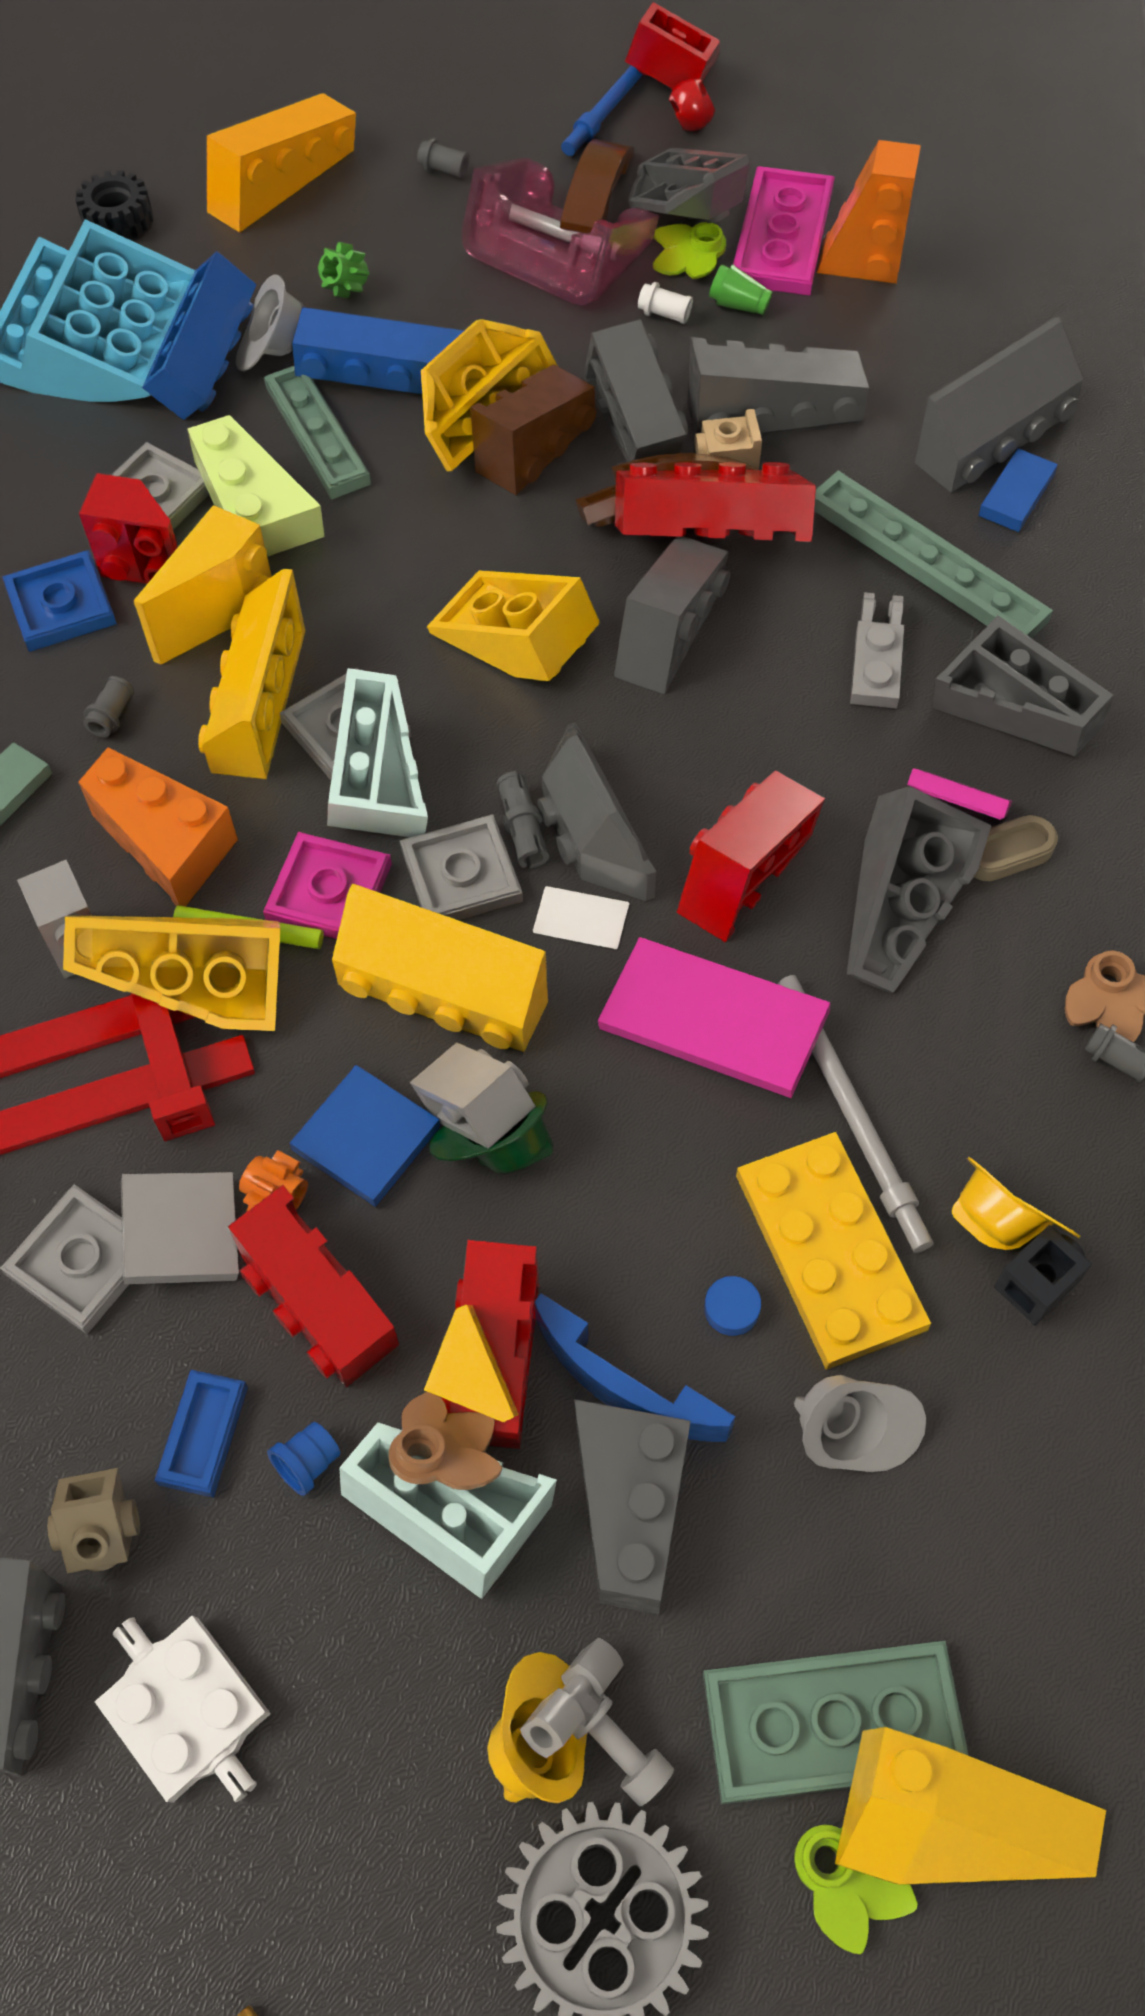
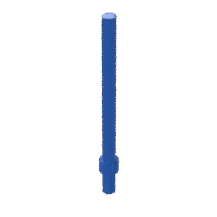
[561,65,643,156]

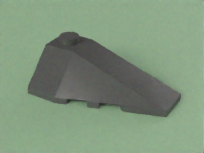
[846,786,991,993]

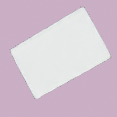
[533,886,629,949]

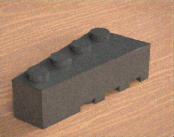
[687,337,869,434]

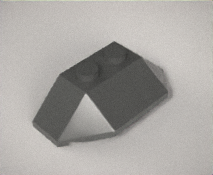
[628,148,750,223]
[537,722,656,901]

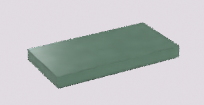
[703,1641,969,1805]

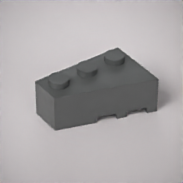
[583,319,688,462]
[932,615,1113,756]

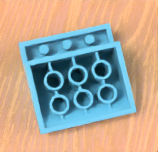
[0,219,195,402]

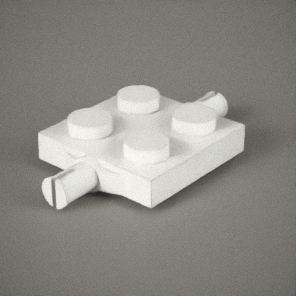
[95,1615,271,1803]

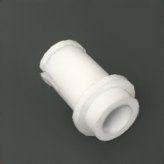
[638,282,693,324]

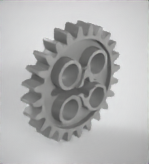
[496,1802,709,2016]

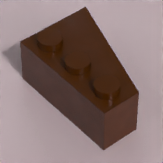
[470,365,597,495]

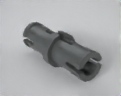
[496,771,549,868]

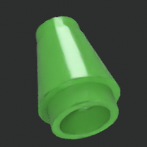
[709,264,773,316]

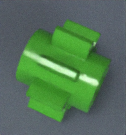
[317,242,369,298]

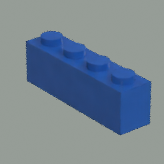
[142,251,257,420]
[292,307,464,394]

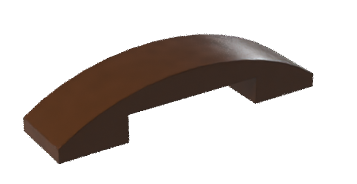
[560,139,634,236]

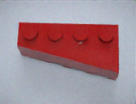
[615,462,816,542]

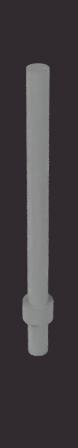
[778,975,934,1253]

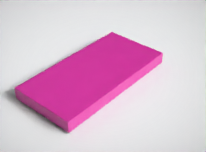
[733,166,835,296]
[598,937,830,1098]

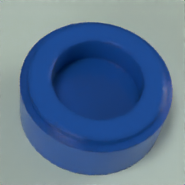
[704,1276,761,1336]

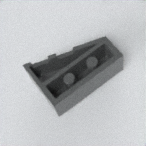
[614,537,730,695]
[574,1399,691,1615]
[0,1557,66,1776]

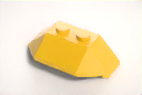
[421,319,558,471]

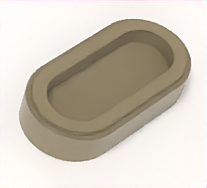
[974,815,1058,881]

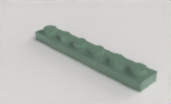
[814,470,1053,638]

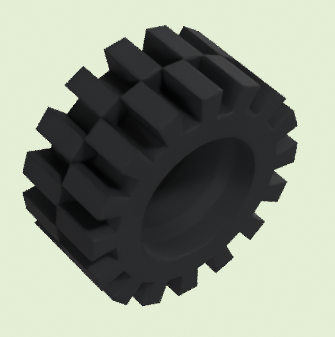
[75,170,154,241]

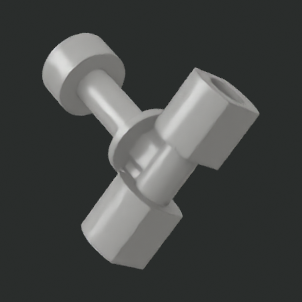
[520,1638,674,1807]

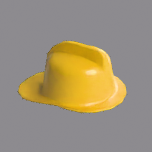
[951,1157,1081,1250]
[487,1652,587,1803]

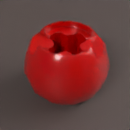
[669,78,716,132]

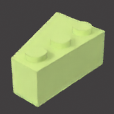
[188,415,325,557]

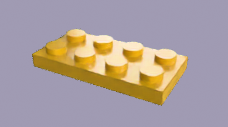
[736,1132,931,1370]

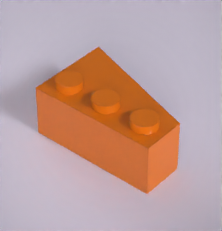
[816,140,921,284]
[78,747,238,907]

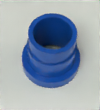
[267,1422,341,1496]

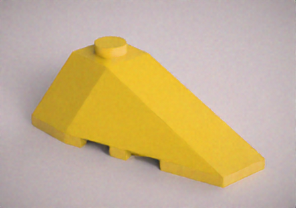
[63,916,280,1031]
[835,1727,1106,1885]

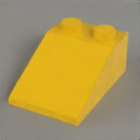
[134,505,272,665]
[427,570,600,681]

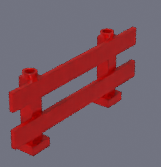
[0,993,255,1155]

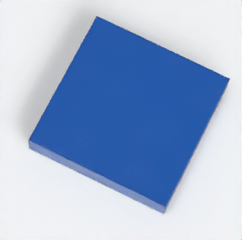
[2,550,117,652]
[290,1065,441,1207]

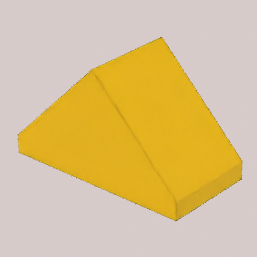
[424,1305,519,1422]

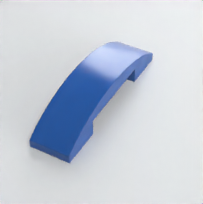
[534,1293,736,1442]

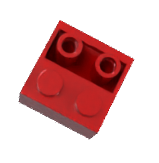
[625,2,720,90]
[79,473,178,584]

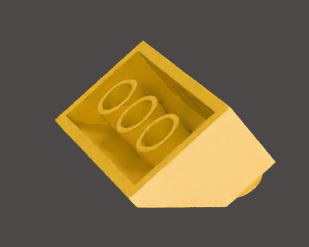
[198,569,306,779]
[332,884,548,1052]

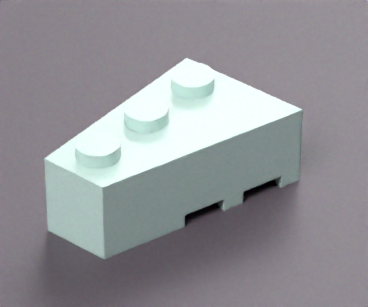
[327,668,428,837]
[340,1422,557,1599]

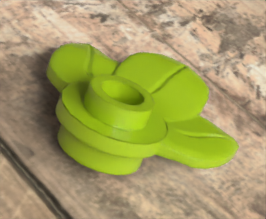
[652,222,726,279]
[794,1825,918,1955]

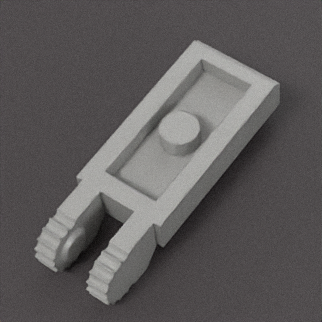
[850,592,904,709]

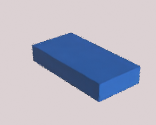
[978,448,1058,532]
[154,1370,248,1498]

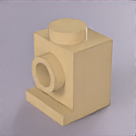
[694,409,762,470]

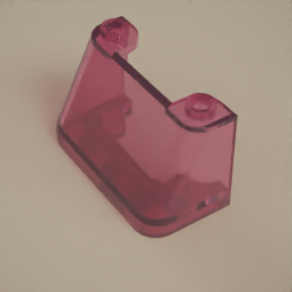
[462,157,659,306]

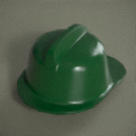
[429,1091,553,1174]

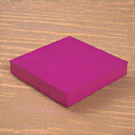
[907,768,1012,820]
[263,832,392,939]

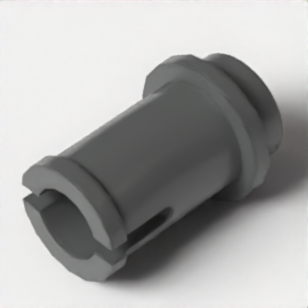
[417,138,470,179]
[83,676,134,738]
[1084,1023,1145,1083]

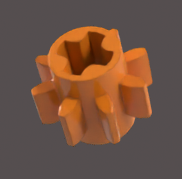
[239,1150,308,1211]

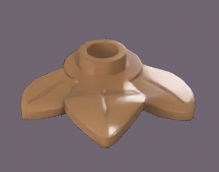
[1065,951,1145,1043]
[389,1392,502,1490]

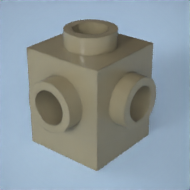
[47,1468,140,1574]

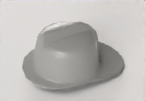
[236,274,306,372]
[794,1375,926,1472]

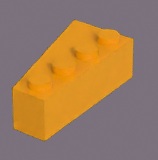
[207,93,356,233]

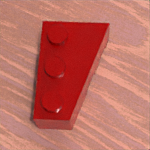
[676,770,825,943]
[228,1185,400,1388]
[442,1240,540,1449]

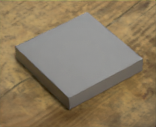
[112,442,209,530]
[279,667,412,780]
[400,814,523,920]
[121,1172,239,1284]
[0,1184,129,1334]

